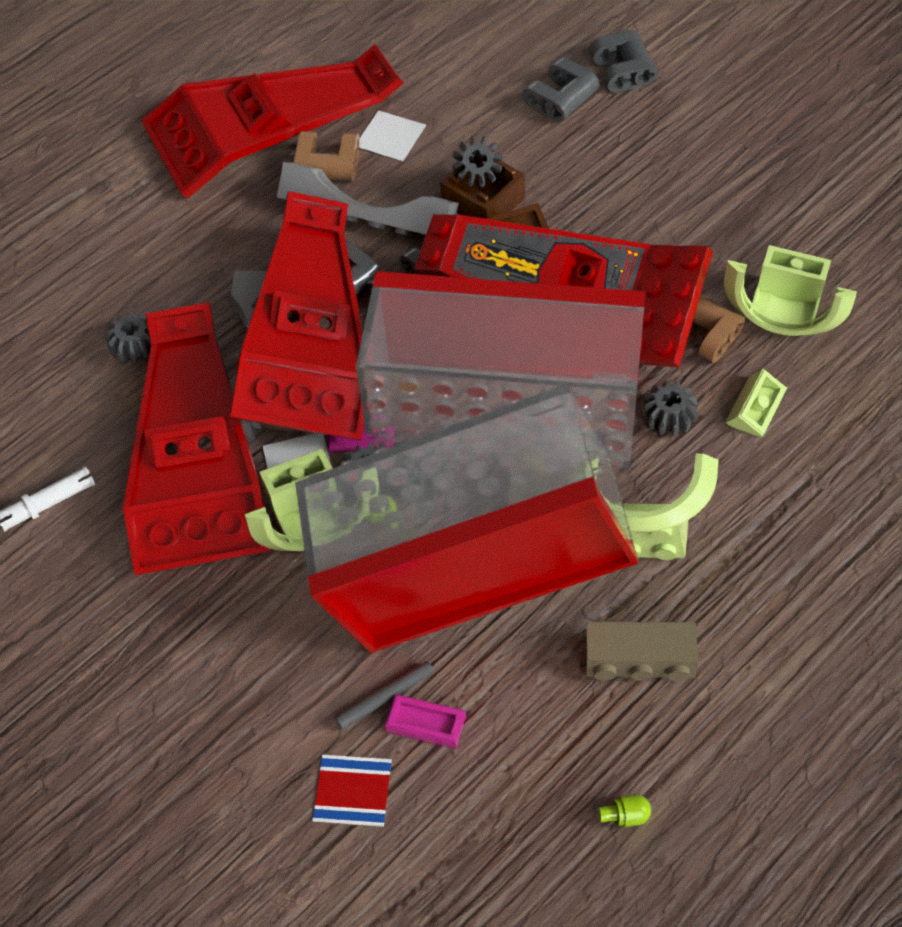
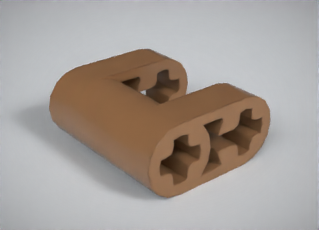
[294,131,360,181]
[693,294,745,363]

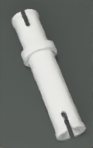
[0,466,95,532]

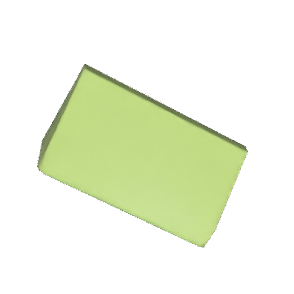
[725,369,787,437]

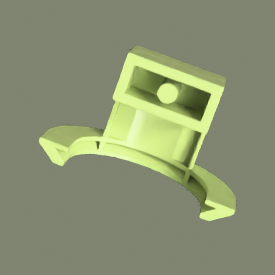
[724,245,857,336]
[245,449,380,551]
[576,453,719,560]

